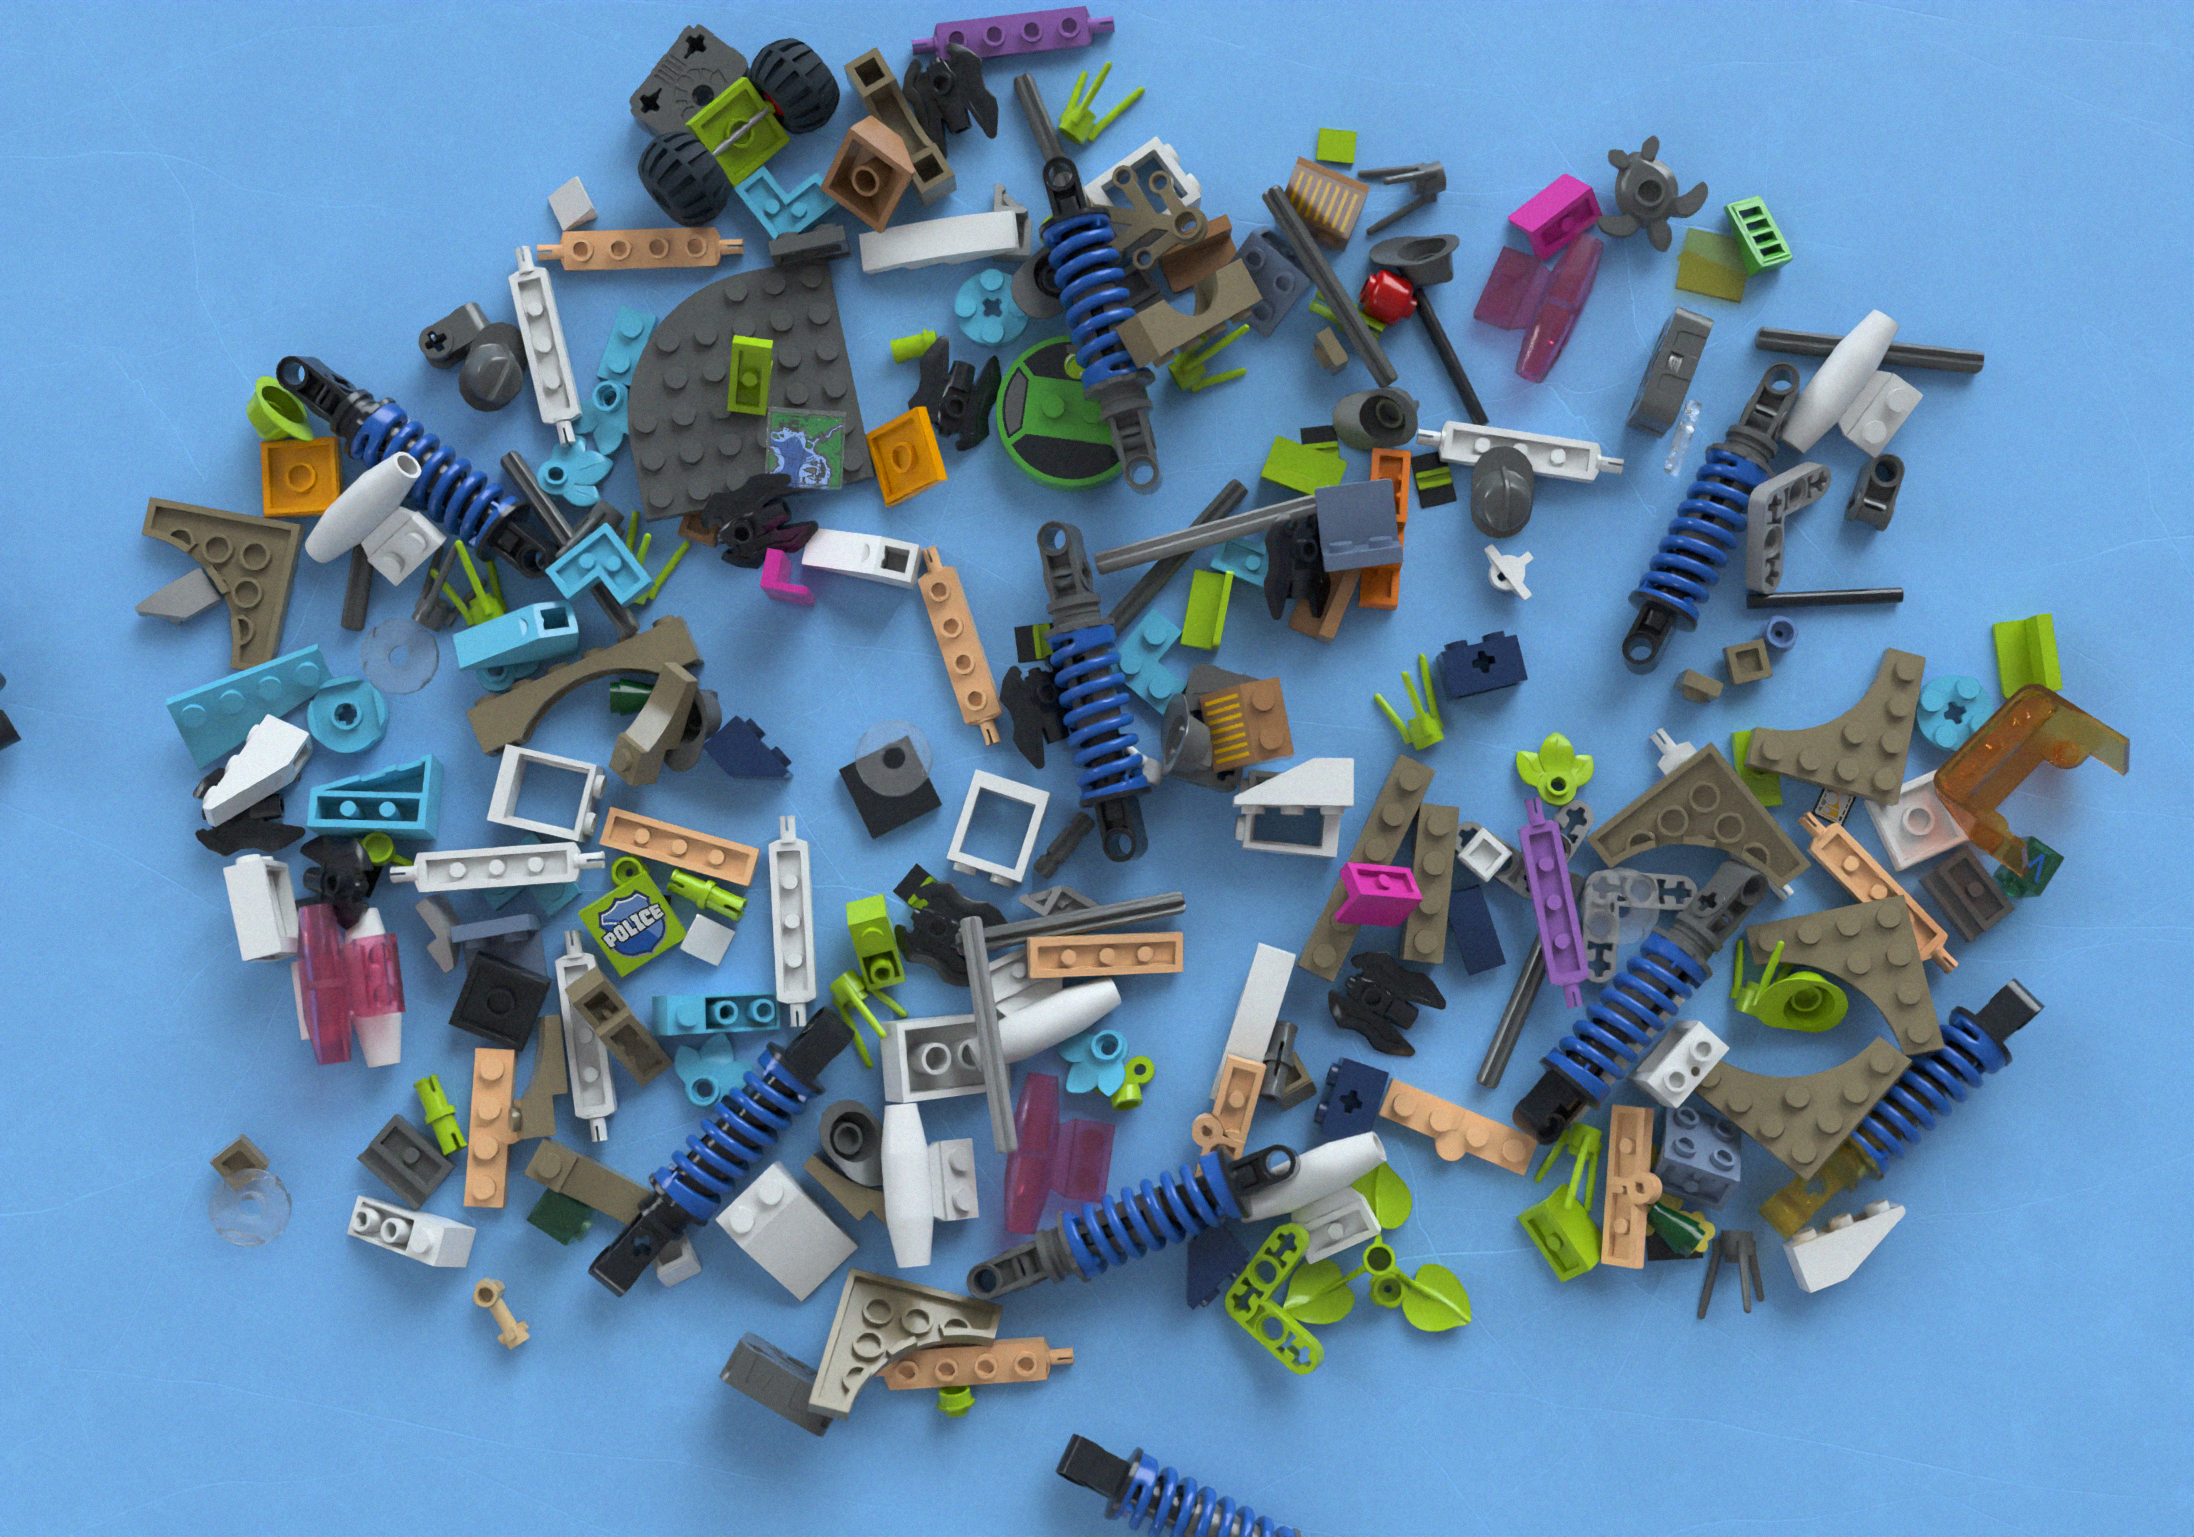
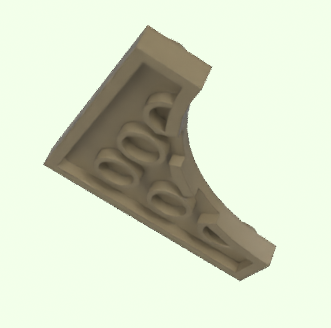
[142,497,305,671]
[1744,647,1926,806]
[1586,741,1812,889]
[1745,894,1945,1057]
[1691,1036,1912,1184]
[807,1267,1003,1421]

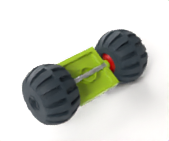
[638,38,840,227]

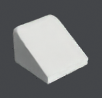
[547,176,598,231]
[680,914,736,967]
[646,1230,702,1287]

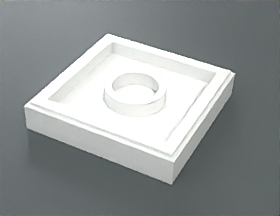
[1863,769,1970,872]

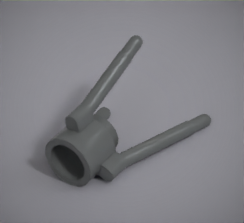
[1357,161,1446,235]
[537,499,625,566]
[411,544,487,633]
[1698,1230,1764,1319]

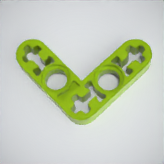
[1225,1222,1324,1375]

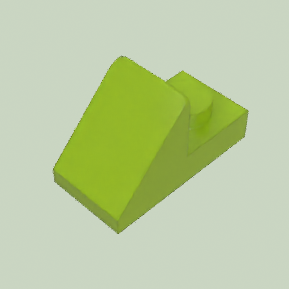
[727,335,773,416]

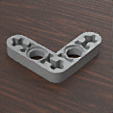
[1745,462,1831,594]
[1455,800,1594,900]
[1580,870,1698,983]

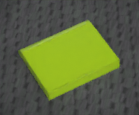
[1316,128,1357,164]

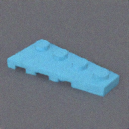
[166,643,333,770]

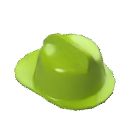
[246,376,314,442]
[1755,971,1849,1033]

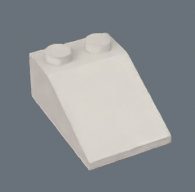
[879,1011,1011,1103]
[715,1161,859,1302]

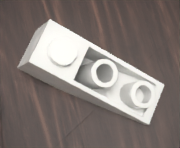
[801,528,922,590]
[203,714,314,827]
[1232,758,1354,816]
[347,1195,476,1267]
[1782,1199,1906,1293]

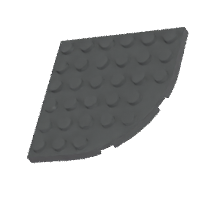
[628,257,874,523]

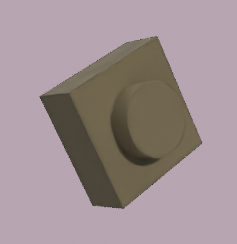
[1312,327,1349,376]
[1722,639,1773,686]
[1673,669,1724,705]
[210,1133,270,1191]

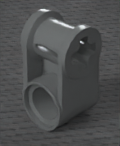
[418,302,490,369]
[1844,453,1905,532]

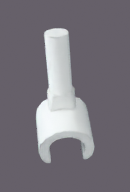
[1123,746,1164,786]

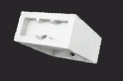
[1084,136,1202,260]
[487,744,607,843]
[947,769,1051,888]
[1235,770,1341,859]
[223,854,307,962]
[1626,1020,1730,1108]

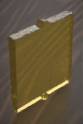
[1675,228,1748,303]

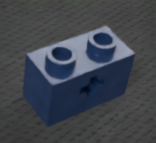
[1436,631,1528,702]
[1313,1057,1389,1140]

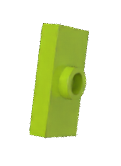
[1731,728,1783,807]

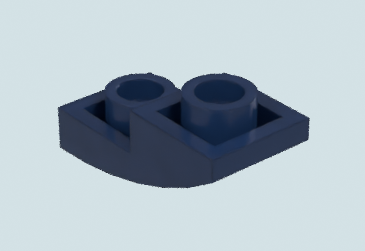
[1448,884,1506,976]

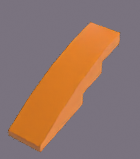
[1358,448,1411,611]

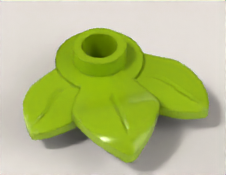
[1516,732,1594,807]

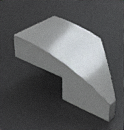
[992,184,1032,262]
[135,567,221,626]
[1018,885,1101,935]
[414,893,461,974]

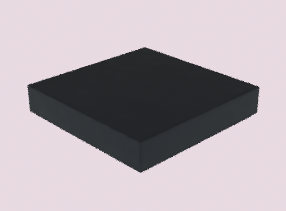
[839,736,943,840]
[448,950,553,1052]

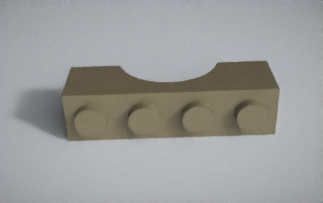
[844,47,957,208]
[1115,258,1263,369]
[1398,803,1460,964]

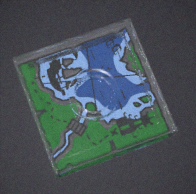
[765,407,846,490]

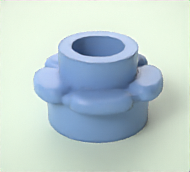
[1760,615,1798,652]

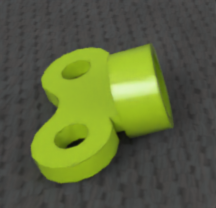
[352,832,414,867]
[1093,1056,1155,1111]

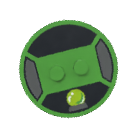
[996,335,1149,492]

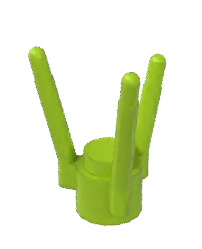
[1057,62,1145,145]
[1167,321,1250,393]
[625,510,691,606]
[430,540,508,627]
[1374,653,1445,751]
[1729,939,1794,1017]
[829,969,908,1069]
[1534,1121,1603,1212]

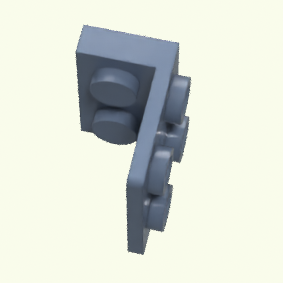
[1228,225,1315,338]
[1314,478,1404,572]
[450,914,550,992]
[1650,1105,1741,1212]

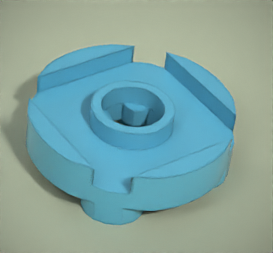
[954,268,1030,348]
[1913,675,1994,753]
[307,676,389,754]

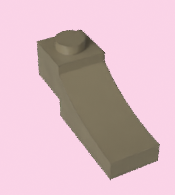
[609,662,699,786]
[565,965,674,1087]
[508,1014,568,1139]
[524,1137,653,1225]
[802,1152,888,1227]

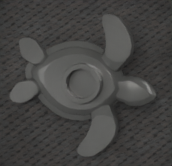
[1597,136,1708,252]

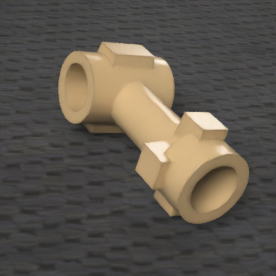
[472,1277,530,1350]

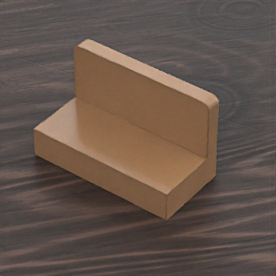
[1158,214,1237,294]
[1288,568,1363,645]

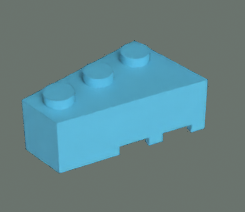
[306,753,444,840]

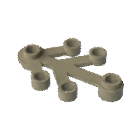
[1086,165,1208,273]

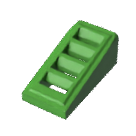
[1724,195,1793,277]

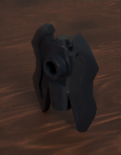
[902,43,998,160]
[908,336,1002,451]
[701,473,819,569]
[1263,513,1331,620]
[999,654,1085,769]
[193,767,306,857]
[295,834,374,931]
[894,882,1008,987]
[1328,952,1446,1056]

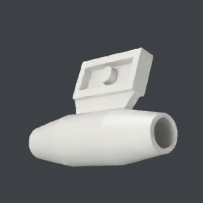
[1779,309,1924,458]
[305,452,447,586]
[290,908,402,1068]
[967,945,1122,1072]
[881,1103,979,1268]
[1240,1131,1386,1264]

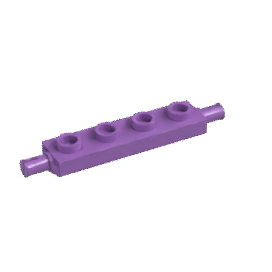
[911,6,1115,61]
[1517,797,1590,1009]

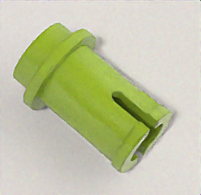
[890,328,938,364]

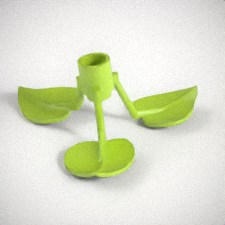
[1283,1161,1471,1332]

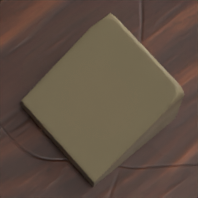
[1274,1051,1317,1111]

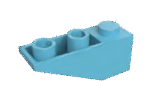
[453,599,579,671]
[652,991,781,1036]

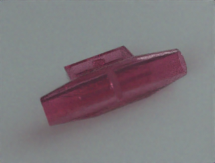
[1473,233,1604,383]
[297,904,406,1066]
[1004,1072,1116,1234]

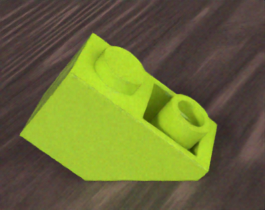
[846,893,906,991]

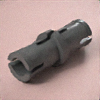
[1258,1021,1298,1103]

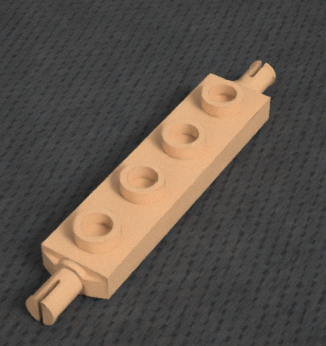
[537,227,744,272]
[917,546,1004,746]
[1797,811,1959,974]
[875,1336,1074,1390]

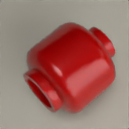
[1358,269,1418,326]

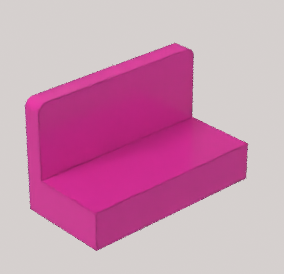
[1508,174,1603,261]
[760,548,816,607]
[1334,862,1423,927]

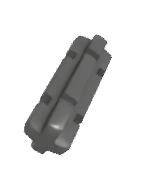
[1033,811,1095,879]

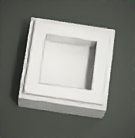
[1456,828,1512,883]

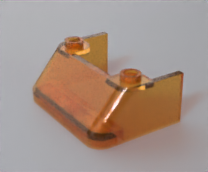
[1933,684,2130,878]

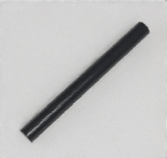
[1412,287,1489,426]
[1746,587,1904,609]

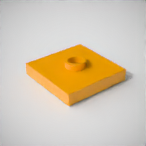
[865,407,948,507]
[260,436,344,519]

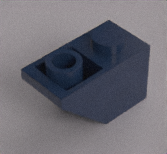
[703,715,794,780]
[1186,1224,1250,1310]

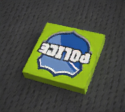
[578,870,688,978]

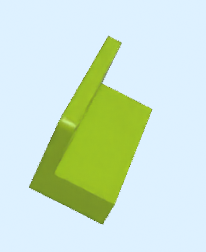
[1260,436,1347,496]
[1180,569,1234,653]
[1992,613,2063,699]
[1517,1183,1603,1283]

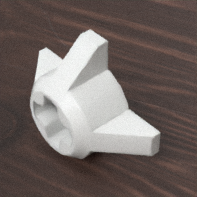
[1484,544,1534,601]

